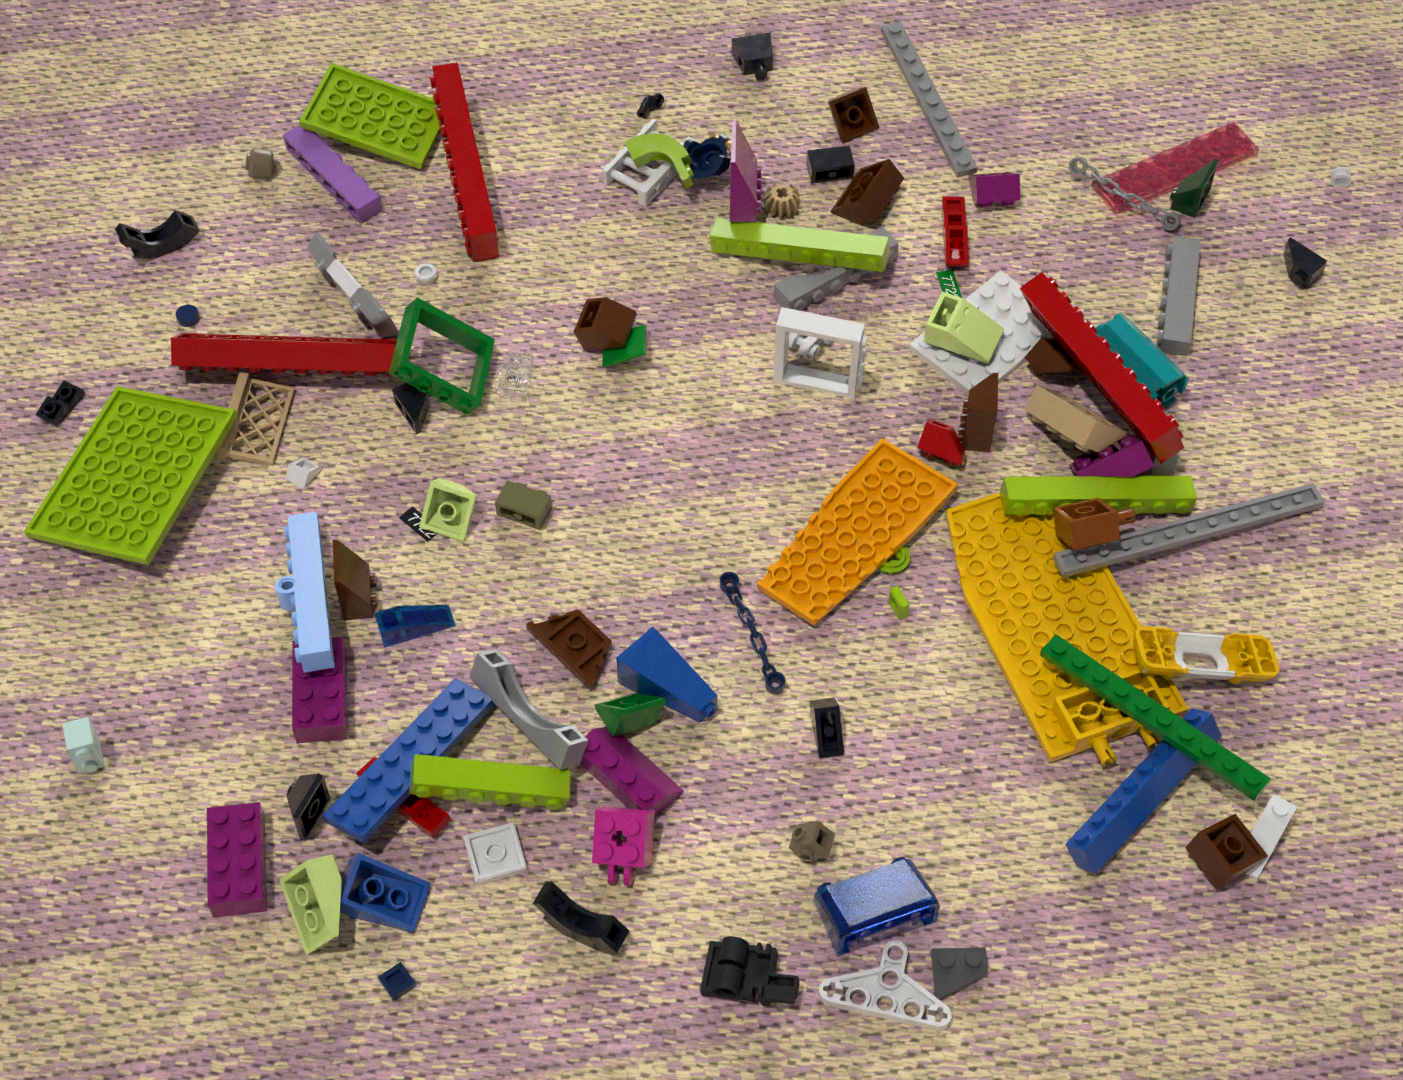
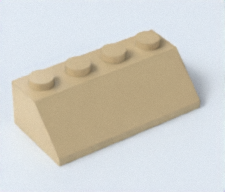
[1024,385,1127,452]

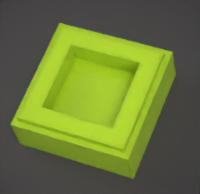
[888,586,910,620]

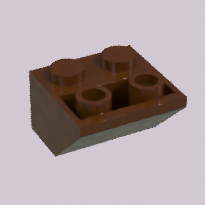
[573,297,637,351]

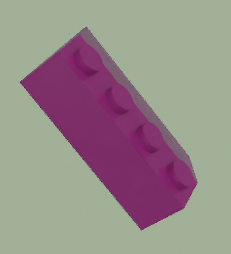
[730,120,761,222]

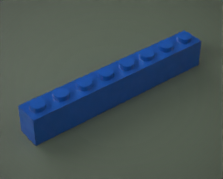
[1065,708,1222,873]

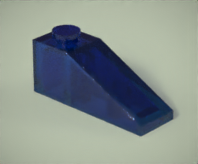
[374,605,456,648]

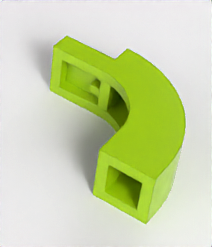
[625,133,694,189]

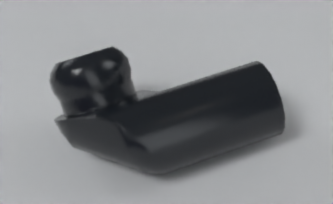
[637,93,664,118]

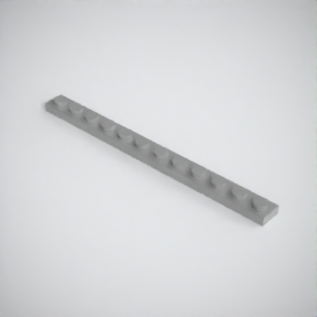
[1053,483,1325,578]

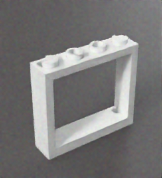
[773,307,868,399]

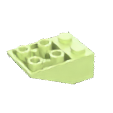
[924,292,1004,364]

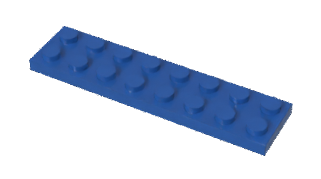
[322,678,495,843]

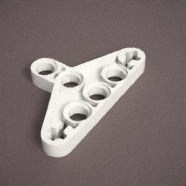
[819,940,952,1031]

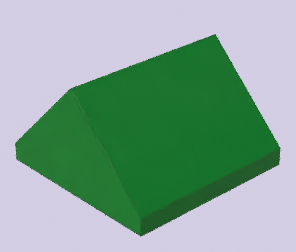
[595,693,666,737]

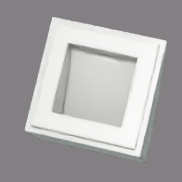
[286,457,322,489]

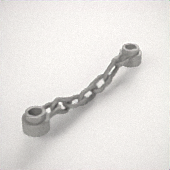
[1069,156,1181,230]

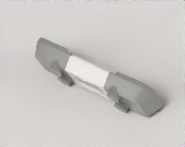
[307,232,399,338]

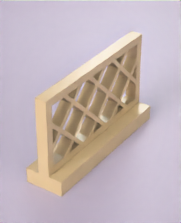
[216,372,295,466]

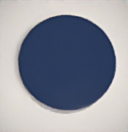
[175,304,200,327]

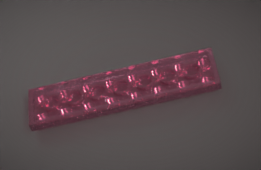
[1091,122,1259,216]

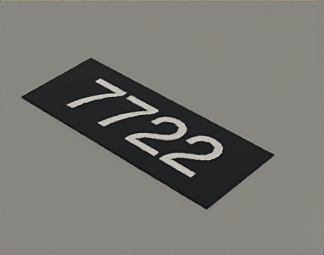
[399,506,439,543]

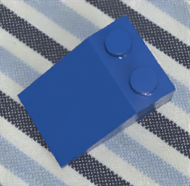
[340,853,431,933]

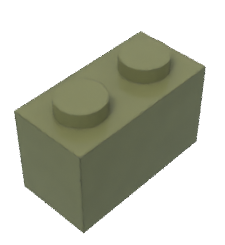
[495,480,552,530]

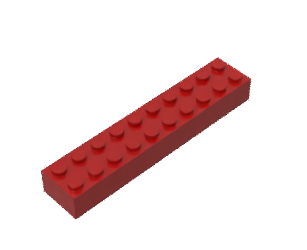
[429,62,499,262]
[1020,272,1185,464]
[171,333,411,376]

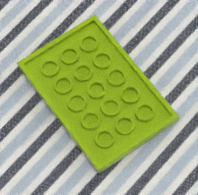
[299,63,442,169]

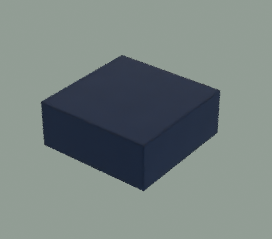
[378,962,416,1001]

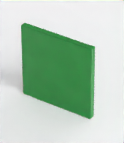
[602,324,647,368]

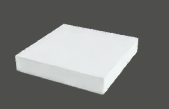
[463,822,528,885]

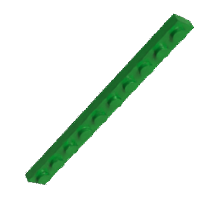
[1040,634,1271,802]

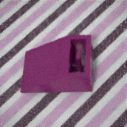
[1069,433,1154,477]

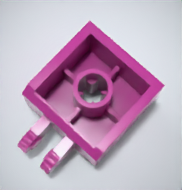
[592,806,655,886]

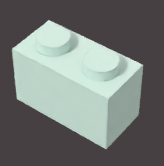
[62,717,105,773]

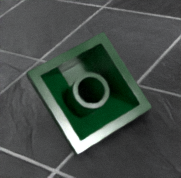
[1170,159,1219,218]

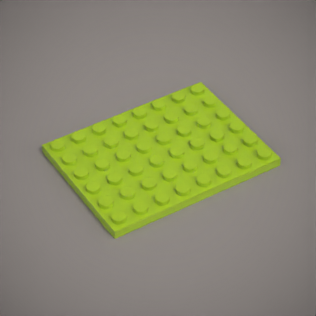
[24,386,238,565]

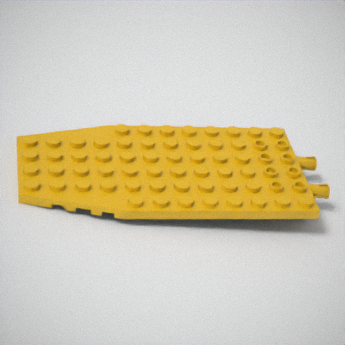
[945,492,1189,766]

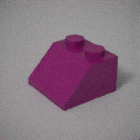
[968,172,1020,207]

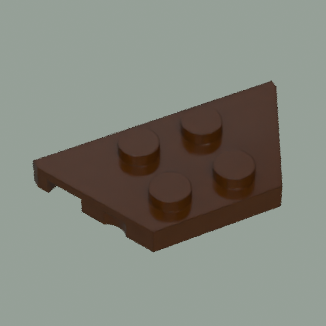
[526,609,612,690]

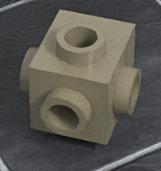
[789,821,835,861]

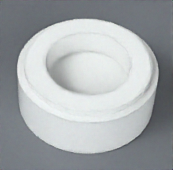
[415,263,438,285]

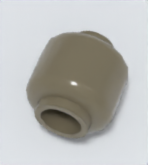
[245,148,278,178]

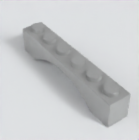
[773,226,899,311]
[469,649,588,770]

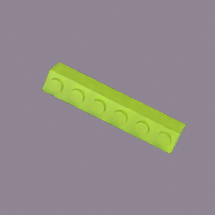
[409,754,570,810]

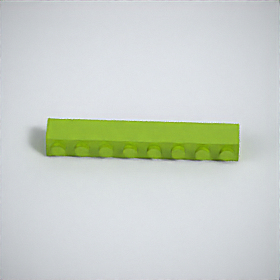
[709,218,890,272]
[1000,476,1197,515]

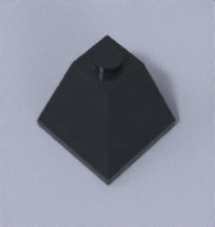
[287,773,331,841]

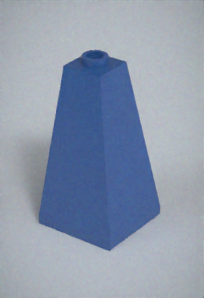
[616,627,718,723]

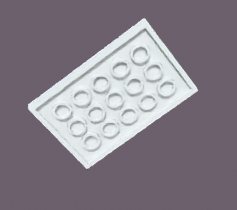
[909,270,1053,395]

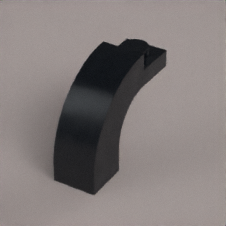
[115,210,200,258]
[532,881,629,954]

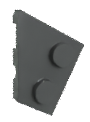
[931,947,988,1001]

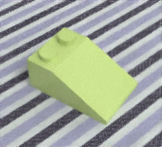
[279,855,342,955]

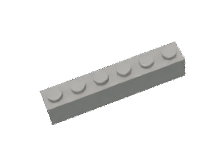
[1156,236,1200,357]

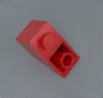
[917,419,967,466]

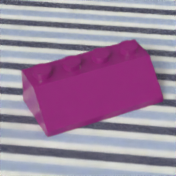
[580,727,684,818]

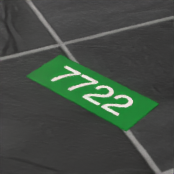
[936,270,962,298]

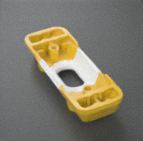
[1133,626,1279,685]

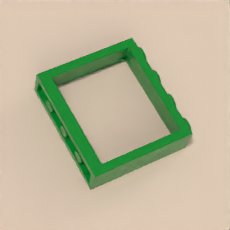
[389,297,495,414]

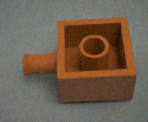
[1053,498,1135,551]

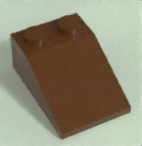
[332,540,378,621]

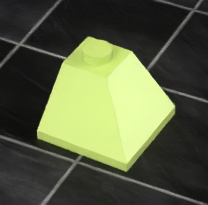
[419,478,477,542]

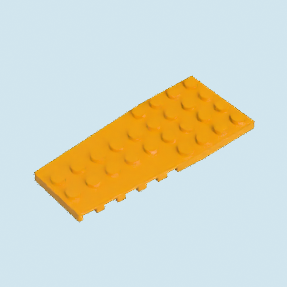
[757,438,958,625]

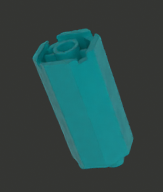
[1096,313,1189,408]

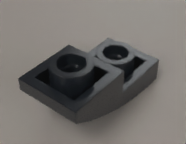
[35,380,86,425]

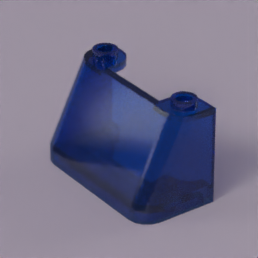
[813,857,940,957]

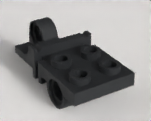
[700,936,800,1006]

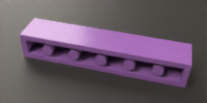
[283,126,381,224]

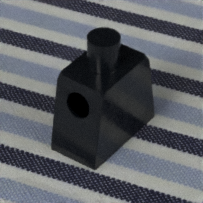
[731,32,773,80]

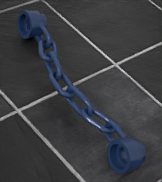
[719,572,786,694]

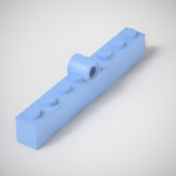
[275,511,335,673]

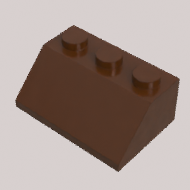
[830,159,904,226]
[958,373,998,452]

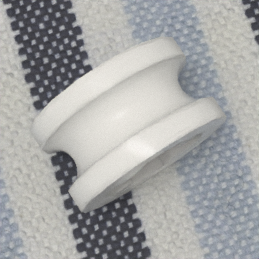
[1331,167,1351,188]

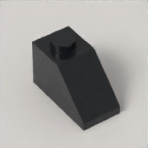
[1283,237,1327,289]
[392,383,431,435]
[809,697,844,758]

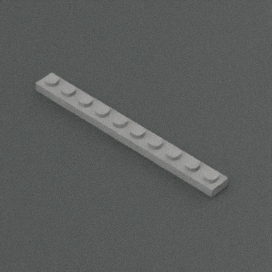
[881,21,978,178]

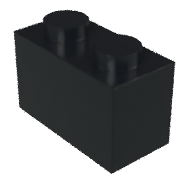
[806,145,855,184]

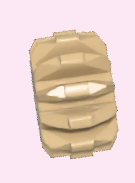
[763,181,800,219]

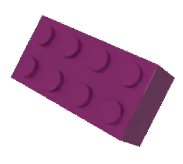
[292,637,348,744]
[207,802,267,918]

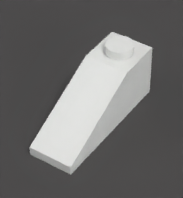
[1246,794,1297,880]

